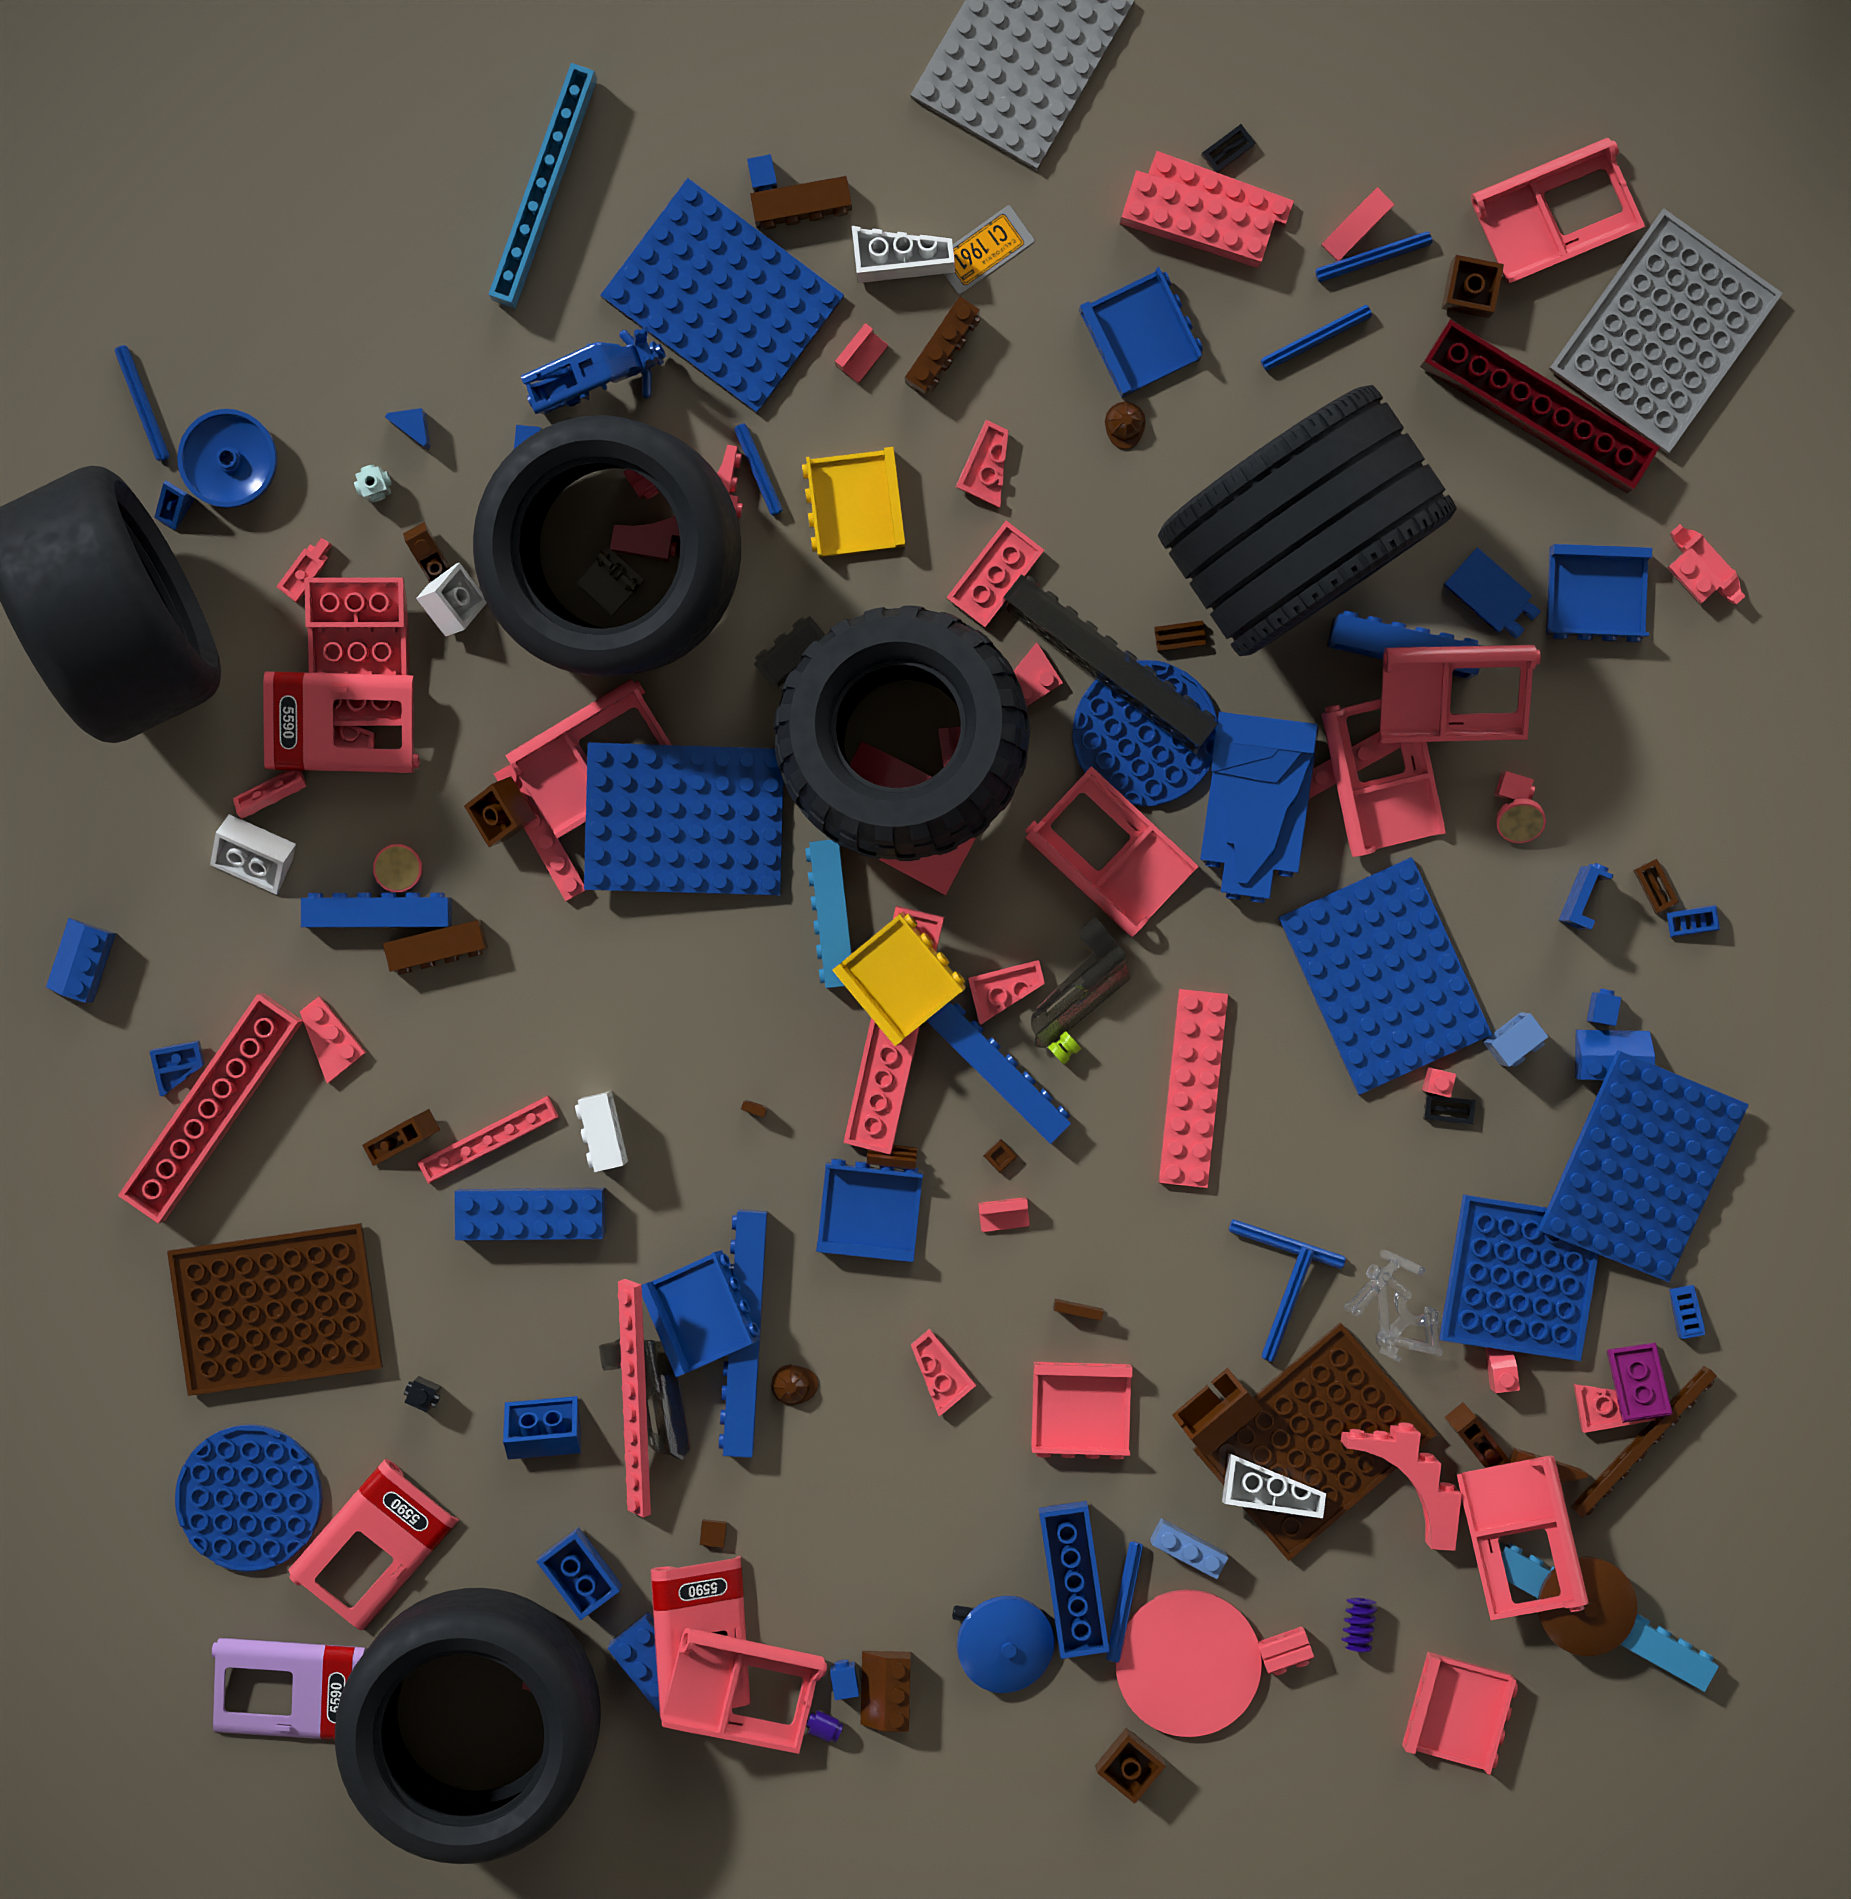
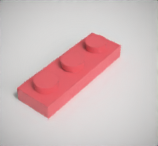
[233,770,306,819]

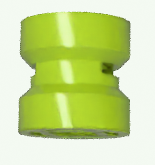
[1048,1031,1082,1065]

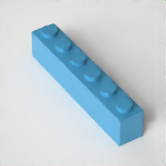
[805,840,852,988]

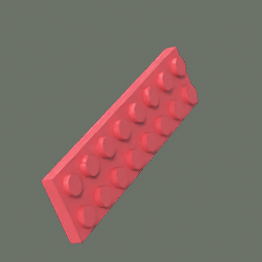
[1158,989,1228,1188]

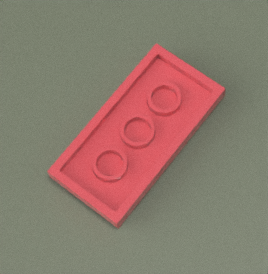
[946,521,1044,628]

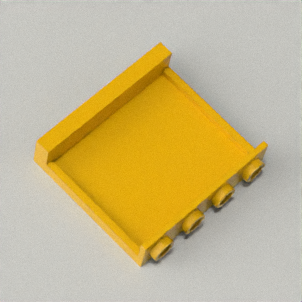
[802,447,905,558]
[832,912,966,1046]

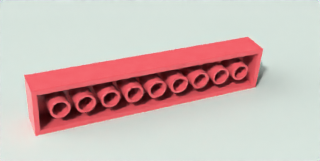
[118,993,303,1224]

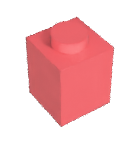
[1494,771,1535,801]
[1422,1067,1456,1098]

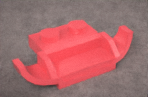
[1667,524,1745,604]

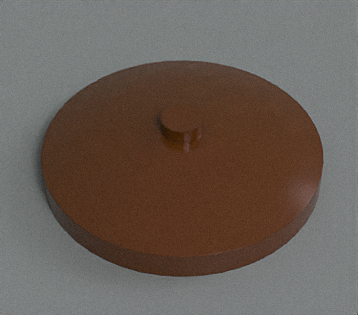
[1538,1556,1637,1656]

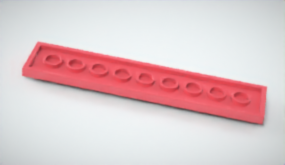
[843,906,945,1154]

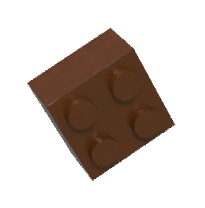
[1441,255,1504,318]
[464,776,536,847]
[1095,1728,1166,1804]

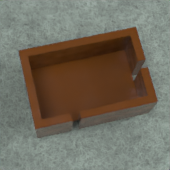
[1172,1368,1263,1457]

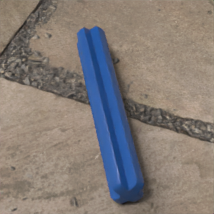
[734,423,783,516]

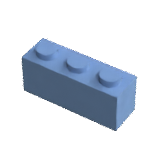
[1150,1518,1228,1579]

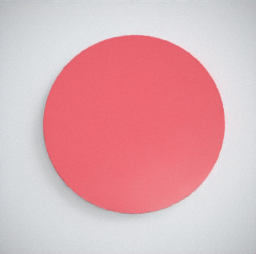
[1115,1589,1262,1737]

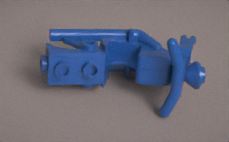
[521,326,666,415]

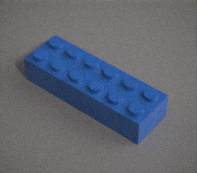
[1327,611,1483,679]
[455,1188,605,1240]
[1038,1501,1109,1659]

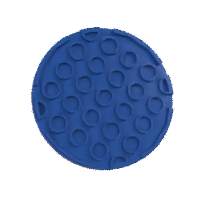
[1072,660,1218,806]
[175,1424,323,1572]

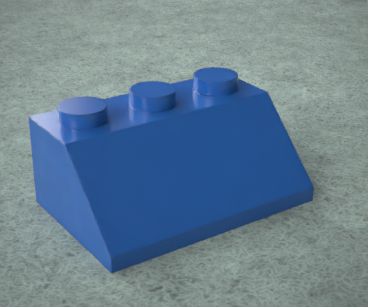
[46,918,116,1003]
[1575,1030,1655,1080]
[503,1396,581,1460]

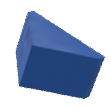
[385,408,431,450]
[154,481,195,530]

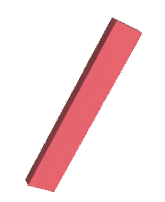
[417,1096,559,1184]

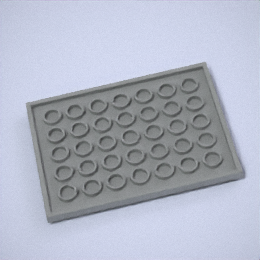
[911,0,1135,171]
[1549,208,1783,454]

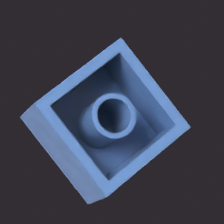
[1482,1012,1548,1067]

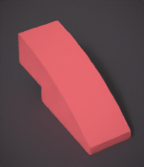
[1321,187,1395,261]

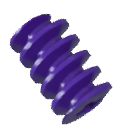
[1341,1598,1377,1652]

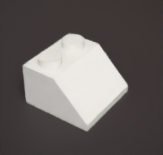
[416,562,486,636]

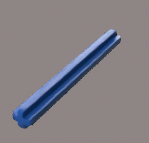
[1315,231,1433,282]
[1261,305,1372,371]
[114,345,170,461]
[1229,1219,1346,1269]
[1262,1247,1314,1362]
[1106,1541,1143,1663]

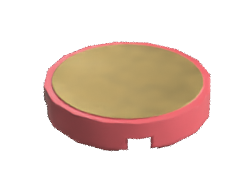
[1496,798,1546,843]
[373,844,423,892]

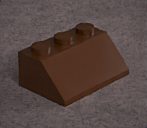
[860,1651,911,1732]

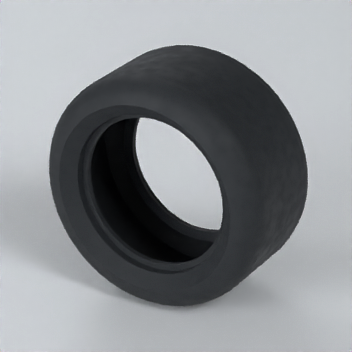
[473,415,741,676]
[0,465,221,743]
[335,1588,601,1864]

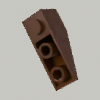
[403,522,451,583]

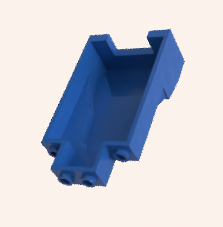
[1200,712,1319,903]

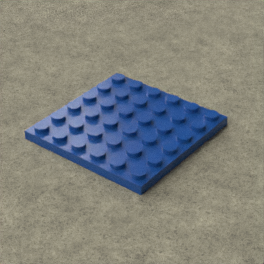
[1439,1194,1599,1361]

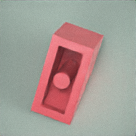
[1485,1347,1520,1393]

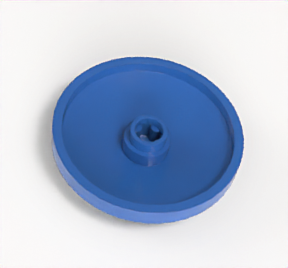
[177,409,278,508]
[957,1596,1054,1693]

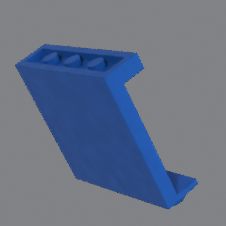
[1079,267,1203,398]
[1546,544,1652,642]
[816,1159,923,1262]
[642,1250,760,1377]

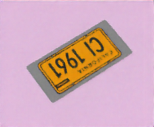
[944,205,1034,294]

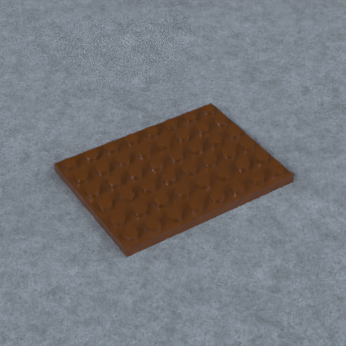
[167,1223,383,1396]
[1193,1322,1436,1561]

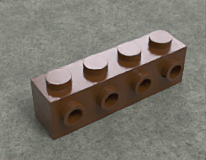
[905,296,981,396]

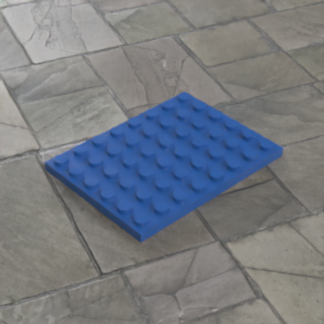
[600,178,844,413]
[584,742,783,895]
[1278,857,1492,1095]
[1538,1050,1749,1282]

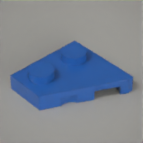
[149,1041,205,1096]

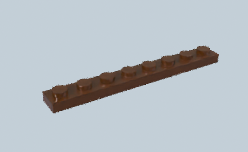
[1570,1366,1717,1518]

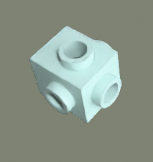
[354,465,392,502]

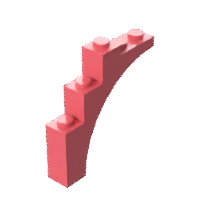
[610,445,743,562]
[1341,1423,1462,1551]

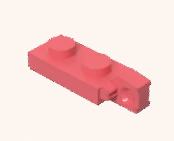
[276,538,332,603]

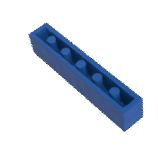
[301,893,452,927]

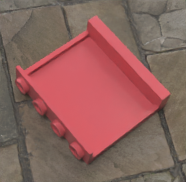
[1031,1361,1132,1459]
[1402,1652,1518,1775]

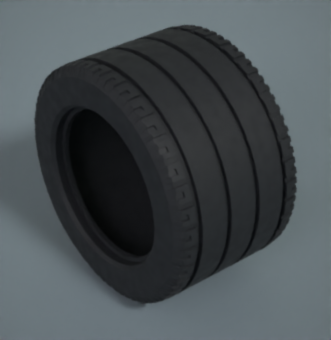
[1158,385,1457,657]

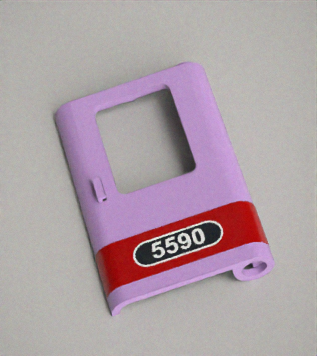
[212,1638,366,1740]

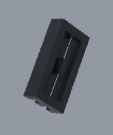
[1201,124,1256,173]
[1423,1094,1476,1124]

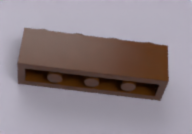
[750,176,852,230]
[383,920,488,975]

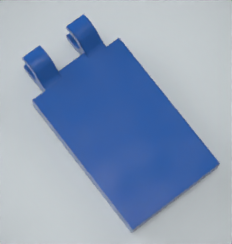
[1444,547,1541,639]

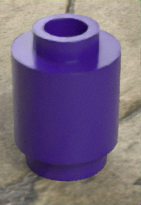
[806,1710,843,1743]

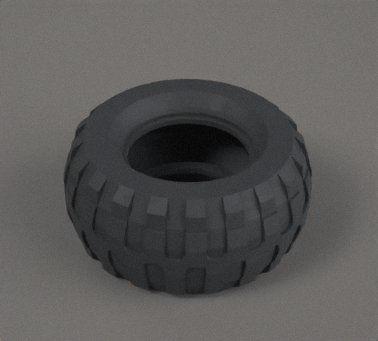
[774,605,1030,861]

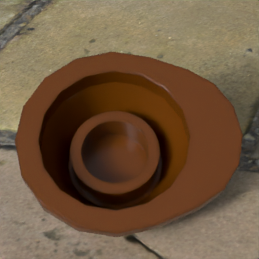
[1105,402,1146,449]
[771,1364,818,1406]

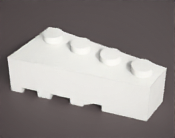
[852,226,955,283]
[1222,1453,1326,1518]

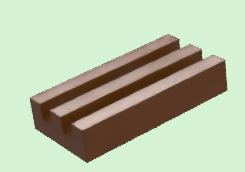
[1154,620,1206,652]
[1633,859,1679,913]
[866,1145,917,1170]
[1053,1298,1104,1321]

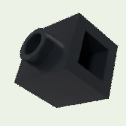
[404,1376,441,1413]

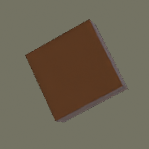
[741,1100,768,1117]
[983,1139,1017,1173]
[700,1519,727,1548]

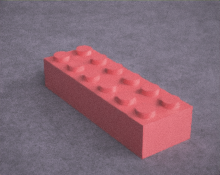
[1120,170,1276,268]

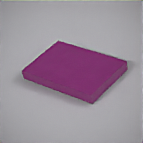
[1606,1342,1672,1423]

